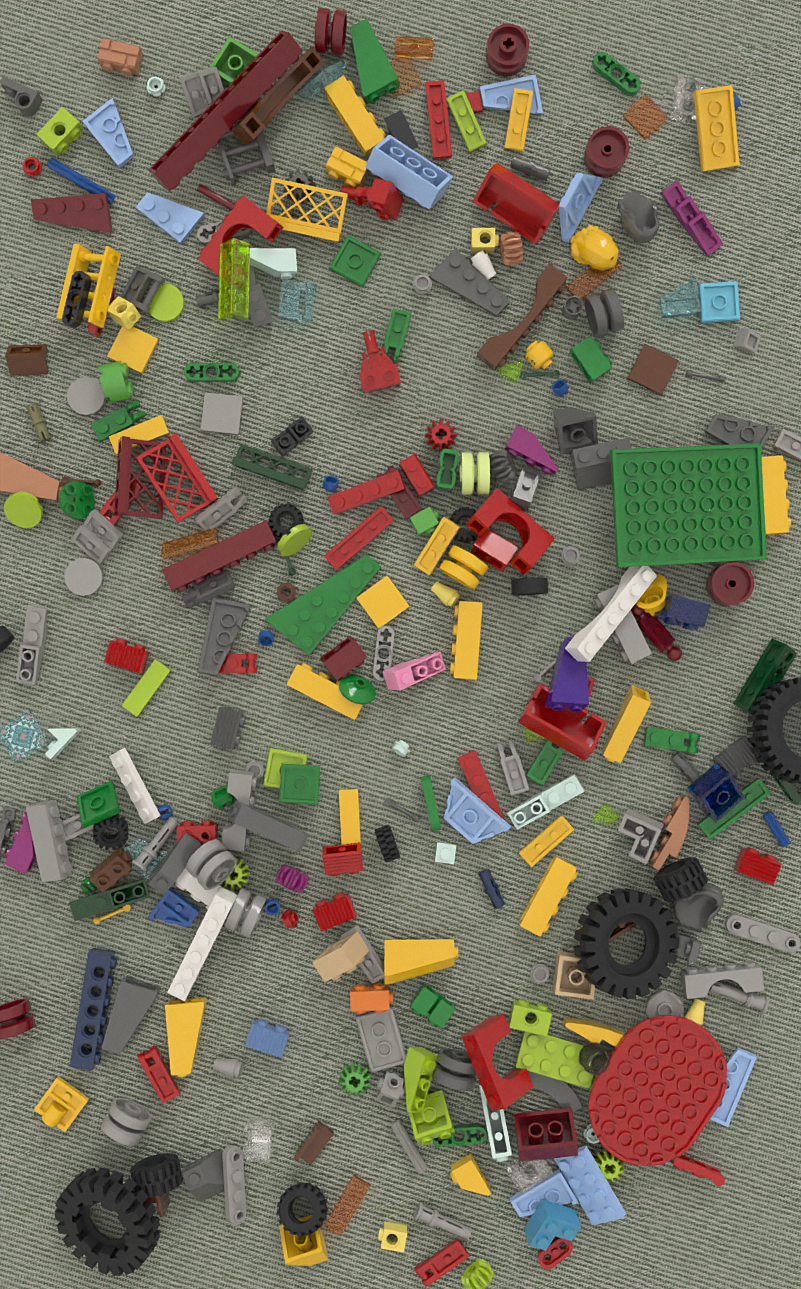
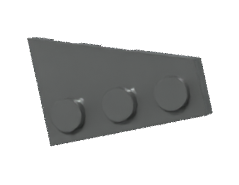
[705,414,775,449]

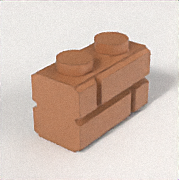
[98,38,143,76]

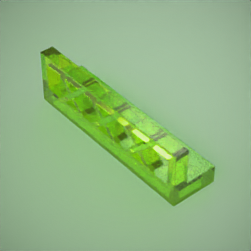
[218,238,250,321]

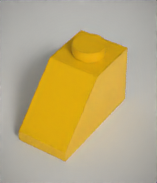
[450,1153,491,1196]

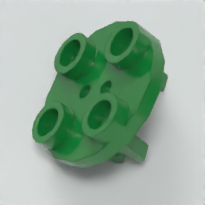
[59,481,95,519]

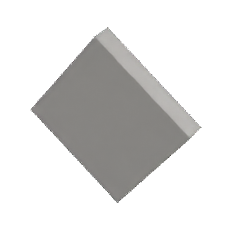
[201,392,243,435]

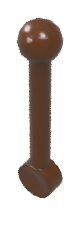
[61,476,101,487]

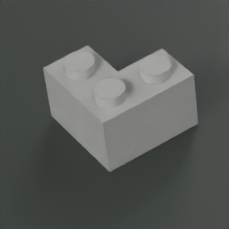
[618,808,664,864]

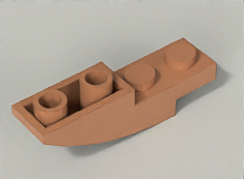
[649,795,690,870]

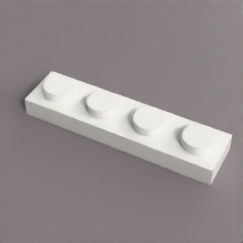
[109,748,161,824]

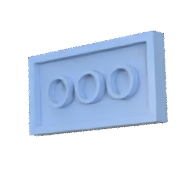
[554,1146,626,1225]

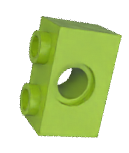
[36,107,83,157]
[508,999,552,1036]

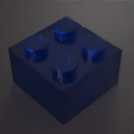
[659,594,710,631]
[688,763,745,822]

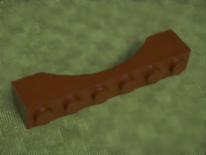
[232,47,325,146]
[477,263,568,371]

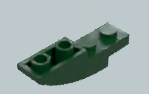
[69,879,150,921]

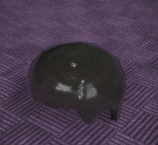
[578,1042,610,1075]

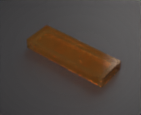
[566,259,623,300]
[161,528,218,560]
[324,1174,370,1237]

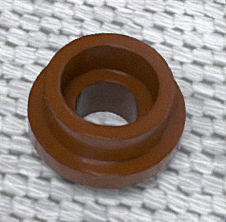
[277,583,296,602]

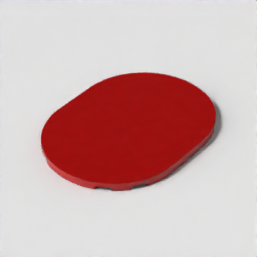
[588,1015,727,1166]

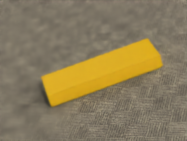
[504,88,533,152]
[109,415,170,455]
[414,517,460,575]
[339,789,361,845]
[518,815,574,868]

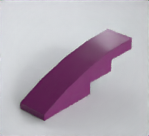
[660,180,723,256]

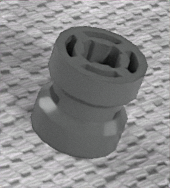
[562,296,583,320]

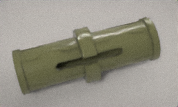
[26,402,52,443]

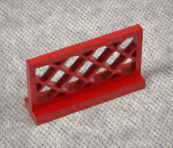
[136,433,218,523]

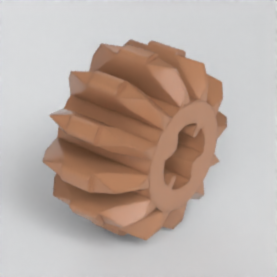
[499,232,524,266]

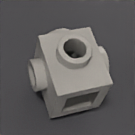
[376,1072,405,1108]

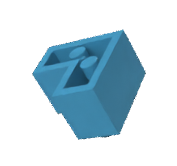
[524,1199,581,1251]

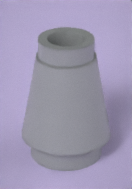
[213,1058,244,1079]

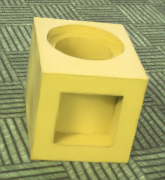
[471,228,499,253]
[107,296,141,330]
[378,1221,407,1252]

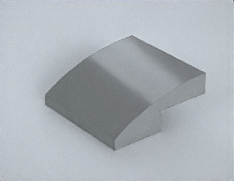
[179,67,224,117]
[71,509,124,565]

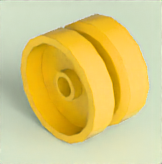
[439,545,489,590]

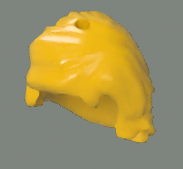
[570,225,619,271]

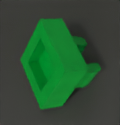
[211,784,234,810]

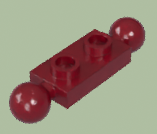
[631,603,682,661]

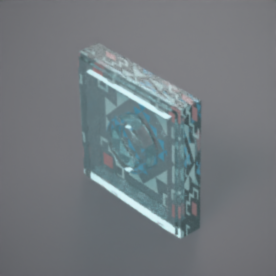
[0,711,49,763]

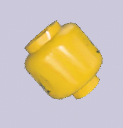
[525,340,554,369]

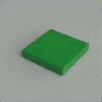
[329,235,381,288]
[279,763,320,804]
[77,781,120,828]

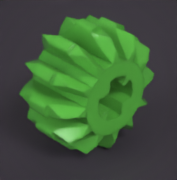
[339,1062,371,1097]

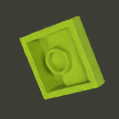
[409,1090,455,1145]

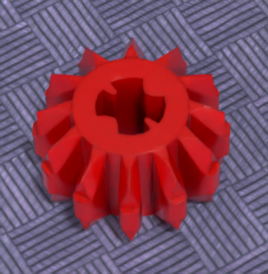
[425,419,457,452]

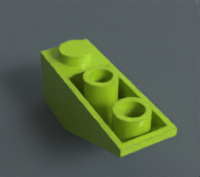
[404,1047,438,1113]

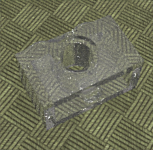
[507,1159,554,1194]

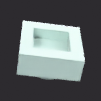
[435,842,456,864]

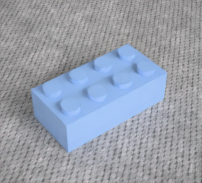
[365,135,453,209]

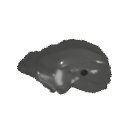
[617,191,659,243]
[673,883,724,930]

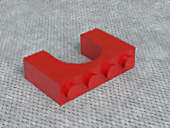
[198,195,284,290]
[466,488,555,575]
[461,1014,534,1110]

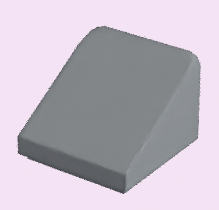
[733,328,761,354]

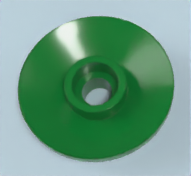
[339,674,376,705]

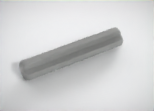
[391,1119,427,1174]

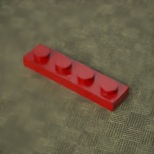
[425,80,452,160]
[328,470,406,515]
[324,506,394,571]
[457,750,505,820]

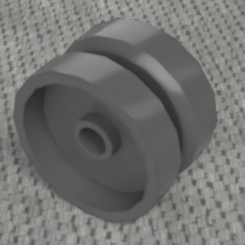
[584,288,624,338]
[433,1048,476,1091]

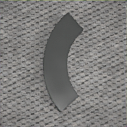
[509,1068,582,1112]

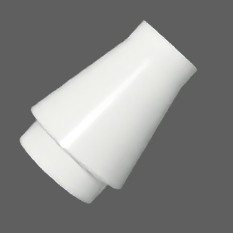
[471,250,497,280]

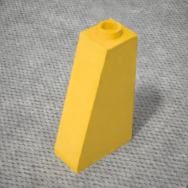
[602,684,651,763]
[384,939,458,984]
[165,997,207,1077]

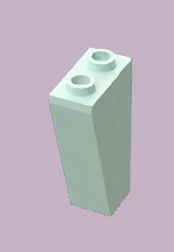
[479,1085,512,1162]

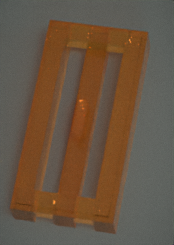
[395,36,434,59]

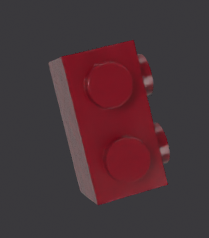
[320,636,367,680]

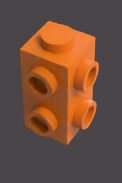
[350,983,393,1014]

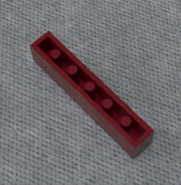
[162,520,278,593]

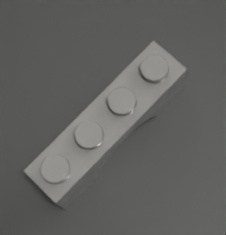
[222,769,257,851]
[681,961,764,999]

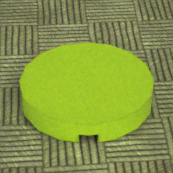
[149,283,185,323]
[4,491,43,528]
[277,524,312,556]

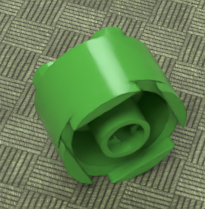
[98,361,135,404]

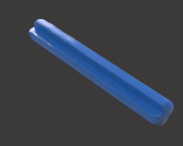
[47,158,115,205]

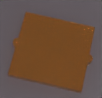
[390,54,422,98]
[622,94,668,140]

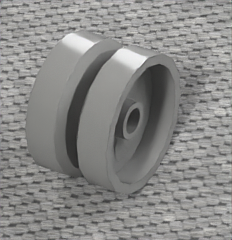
[186,839,237,890]
[224,888,267,938]
[101,1097,152,1146]

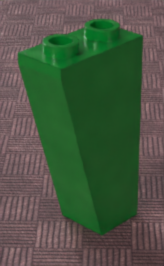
[350,18,400,104]

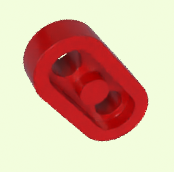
[538,1237,573,1269]

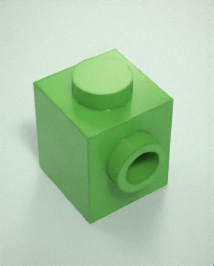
[410,506,440,536]

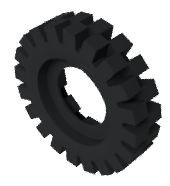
[574,888,679,999]
[55,1168,160,1276]

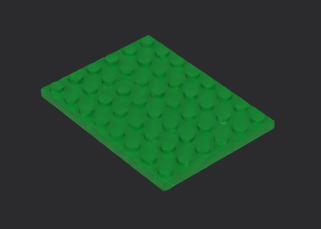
[610,444,767,567]

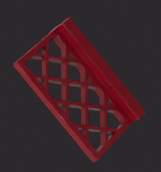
[114,436,166,519]

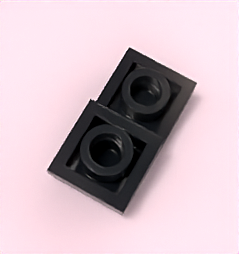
[384,110,419,150]
[271,416,314,457]

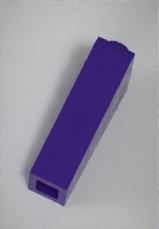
[545,637,589,712]

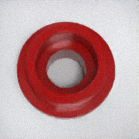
[22,157,42,177]
[282,909,299,928]

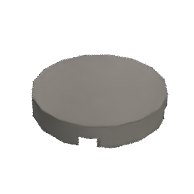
[67,377,106,416]
[64,558,103,596]
[645,990,684,1018]

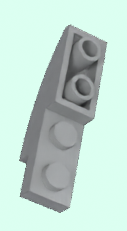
[16,605,48,685]

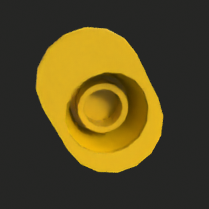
[636,574,667,616]

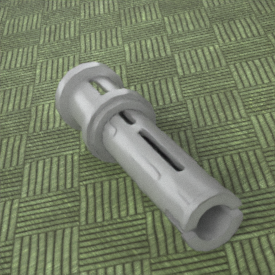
[131,817,179,873]
[709,981,770,1014]
[413,1202,472,1240]

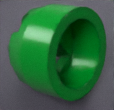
[81,877,97,893]

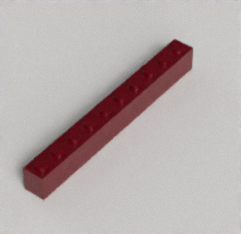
[148,31,303,191]

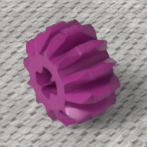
[275,865,309,893]

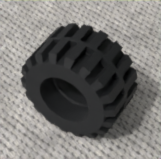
[653,857,708,902]
[130,1153,183,1197]
[277,1183,328,1237]

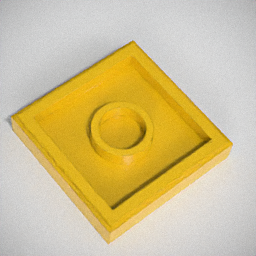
[107,326,159,374]
[357,576,410,629]

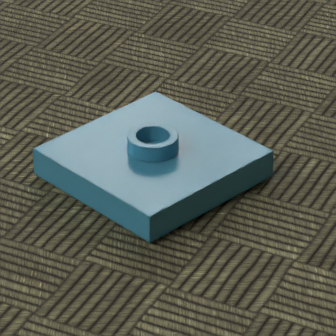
[698,281,740,323]

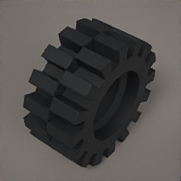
[269,503,304,538]
[449,507,479,543]
[93,814,129,850]
[374,825,400,863]

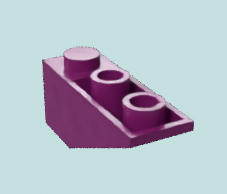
[505,425,558,475]
[4,812,36,874]

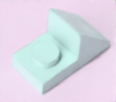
[45,728,82,759]

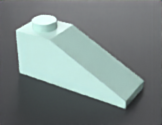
[236,248,297,280]

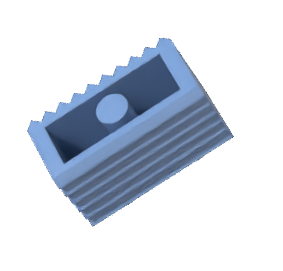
[245,1019,290,1058]

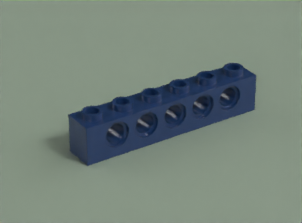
[69,948,117,1071]

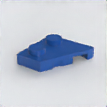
[148,887,201,927]

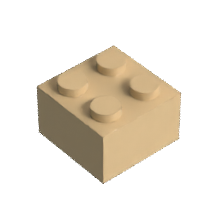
[312,931,369,982]
[552,951,595,1000]

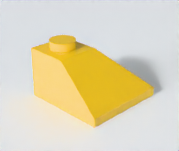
[279,1215,329,1266]

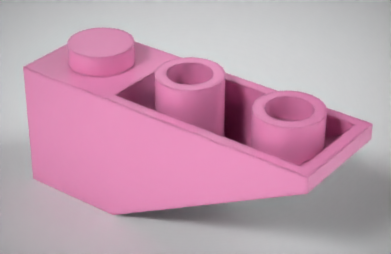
[382,652,446,691]

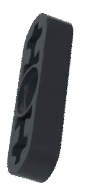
[62,271,91,328]

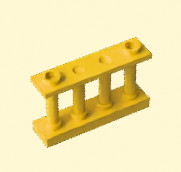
[56,244,121,328]

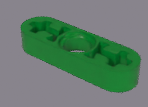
[592,52,641,96]
[184,363,240,382]
[421,775,441,832]
[432,1123,487,1147]

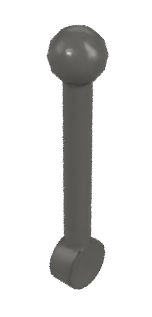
[686,370,726,382]
[384,798,420,822]

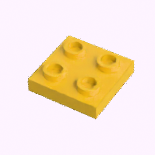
[34,1076,89,1132]

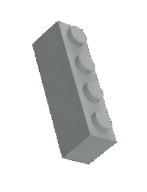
[594,585,652,664]
[26,800,72,882]

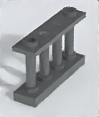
[206,106,275,185]

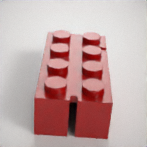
[472,163,560,244]
[518,683,607,761]

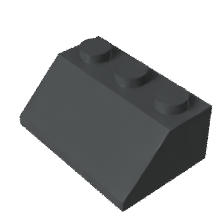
[570,438,631,490]

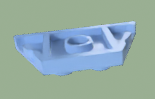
[559,172,603,243]
[444,777,511,844]

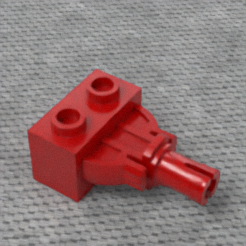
[340,178,404,221]
[359,330,401,394]

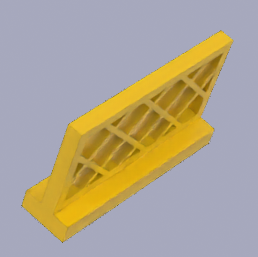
[266,178,348,242]

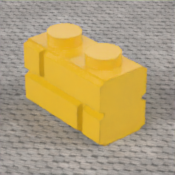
[325,146,370,188]

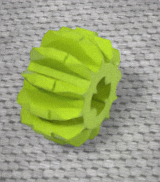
[224,857,250,890]
[594,1148,625,1184]
[461,1259,494,1289]

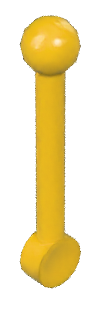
[93,904,131,924]

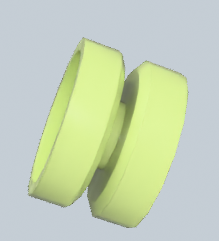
[459,452,490,495]

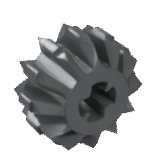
[283,169,316,204]
[489,449,516,483]

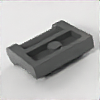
[120,266,165,314]

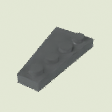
[429,249,510,317]
[198,598,251,677]

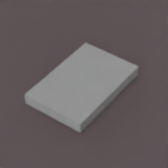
[355,1006,406,1073]

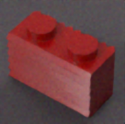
[400,453,435,498]
[104,638,150,674]
[322,842,364,876]
[733,847,781,885]
[312,892,357,932]

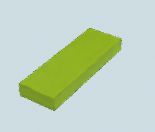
[446,90,487,153]
[122,659,171,717]

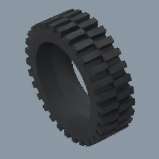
[747,677,801,783]

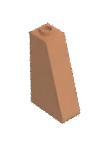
[0,452,64,502]

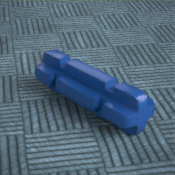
[763,811,790,847]

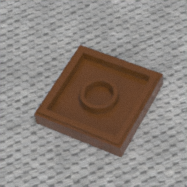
[627,344,679,396]

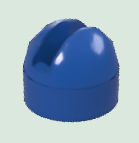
[552,380,568,397]
[323,475,339,492]
[258,630,274,646]
[157,804,173,820]
[265,898,280,916]

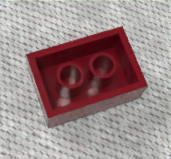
[514,1108,578,1162]

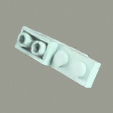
[507,774,585,830]

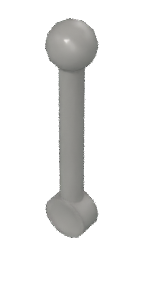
[534,658,557,682]

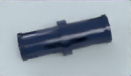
[478,869,505,909]

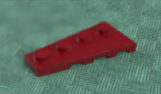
[31,193,113,233]

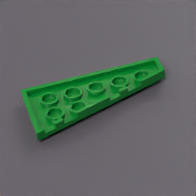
[265,555,381,656]

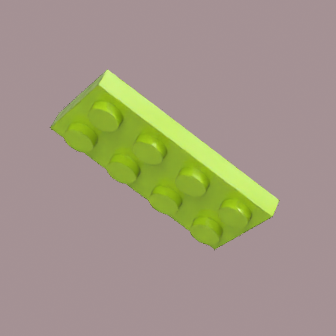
[515,1031,599,1089]

